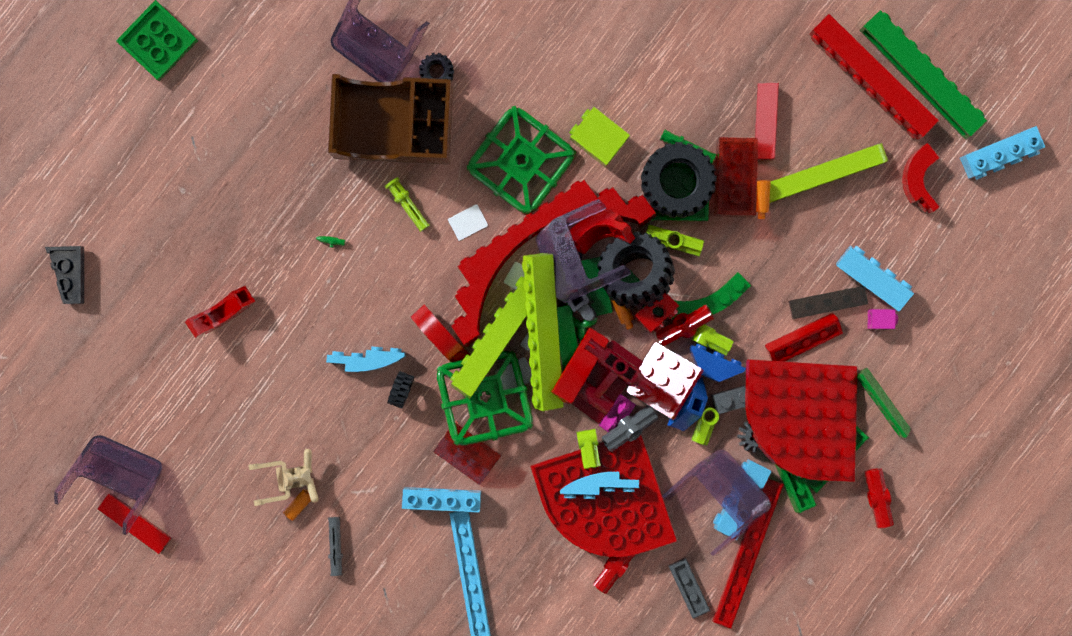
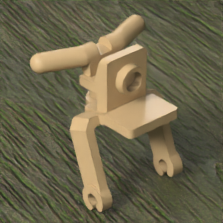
[249,449,319,506]

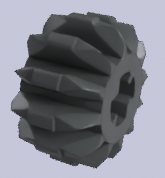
[737,422,762,453]

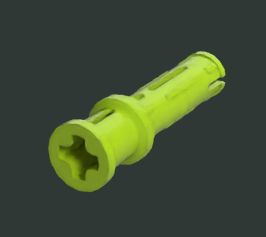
[385,177,430,232]

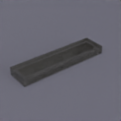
[788,286,868,319]

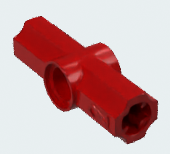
[656,305,714,346]
[865,468,894,528]
[593,555,635,594]

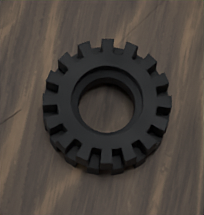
[419,53,454,80]
[387,371,414,409]

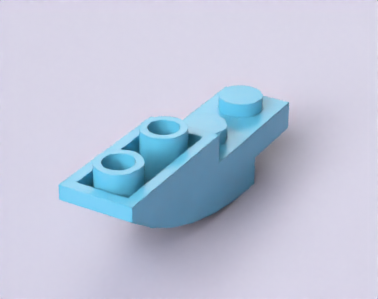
[326,346,406,372]
[560,472,639,499]

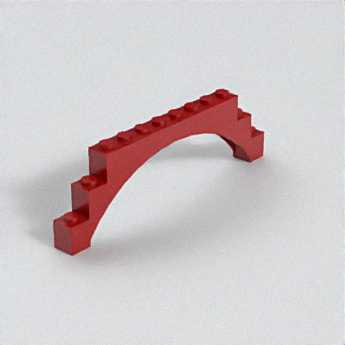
[451,180,656,347]

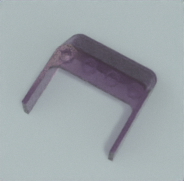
[330,0,430,82]
[536,199,631,302]
[54,435,162,535]
[662,450,771,556]

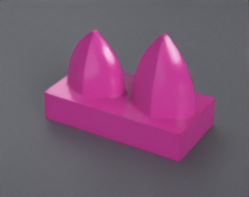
[599,394,636,432]

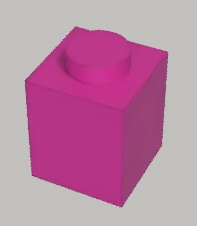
[867,309,898,329]

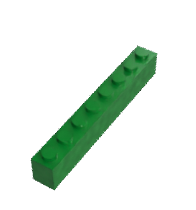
[859,10,987,139]

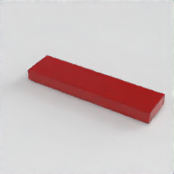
[97,493,172,554]

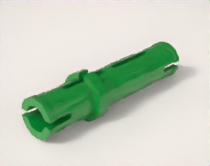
[660,129,716,164]

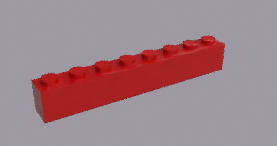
[809,14,939,140]

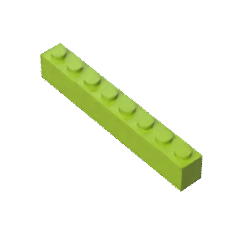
[522,253,564,411]
[450,268,557,399]

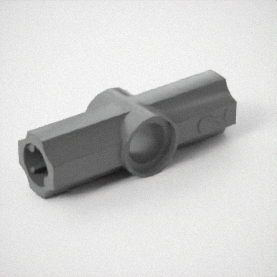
[601,405,658,452]

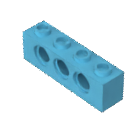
[402,487,481,512]

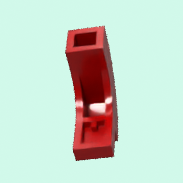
[902,143,940,214]
[564,212,635,254]
[185,286,256,338]
[411,304,471,362]

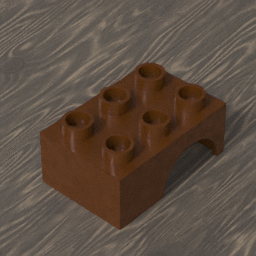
[328,74,453,165]

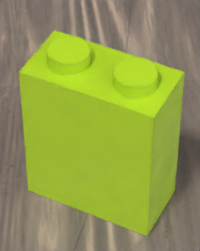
[569,107,630,168]

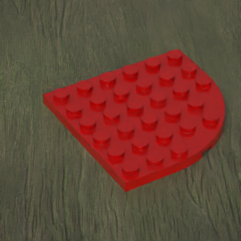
[745,359,857,482]
[530,435,677,557]

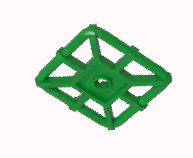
[466,106,576,215]
[436,351,533,446]

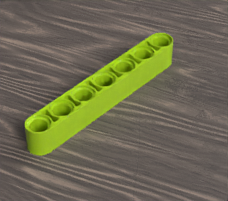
[769,143,888,203]

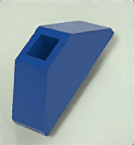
[689,343,746,382]
[667,376,708,431]

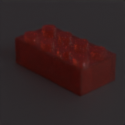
[714,137,758,218]

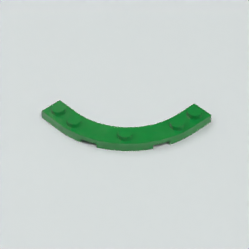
[620,270,751,320]

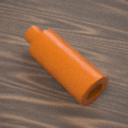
[755,180,771,219]
[612,301,634,330]
[283,489,311,521]

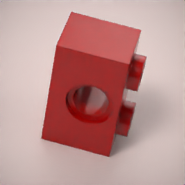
[634,293,679,333]

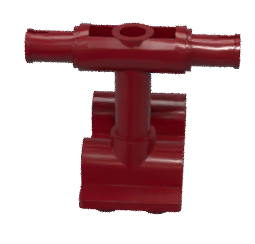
[572,338,656,423]

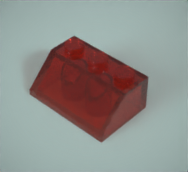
[433,421,502,485]

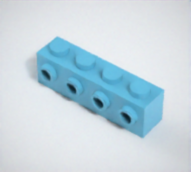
[960,126,1045,180]
[836,245,914,312]

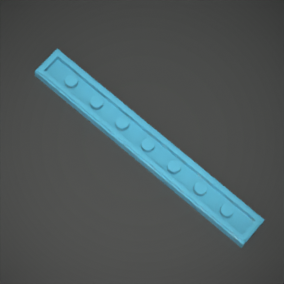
[449,511,491,636]

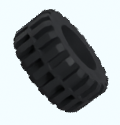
[641,142,717,218]
[597,232,675,310]

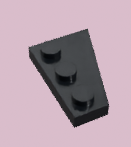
[45,246,84,304]

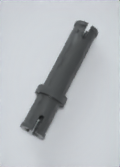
[328,517,343,576]

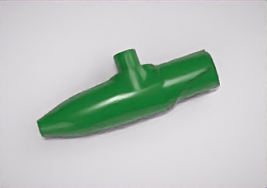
[316,236,346,248]

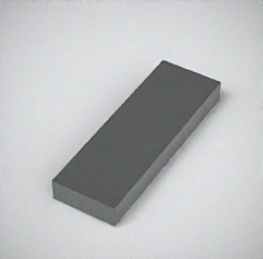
[668,558,710,619]

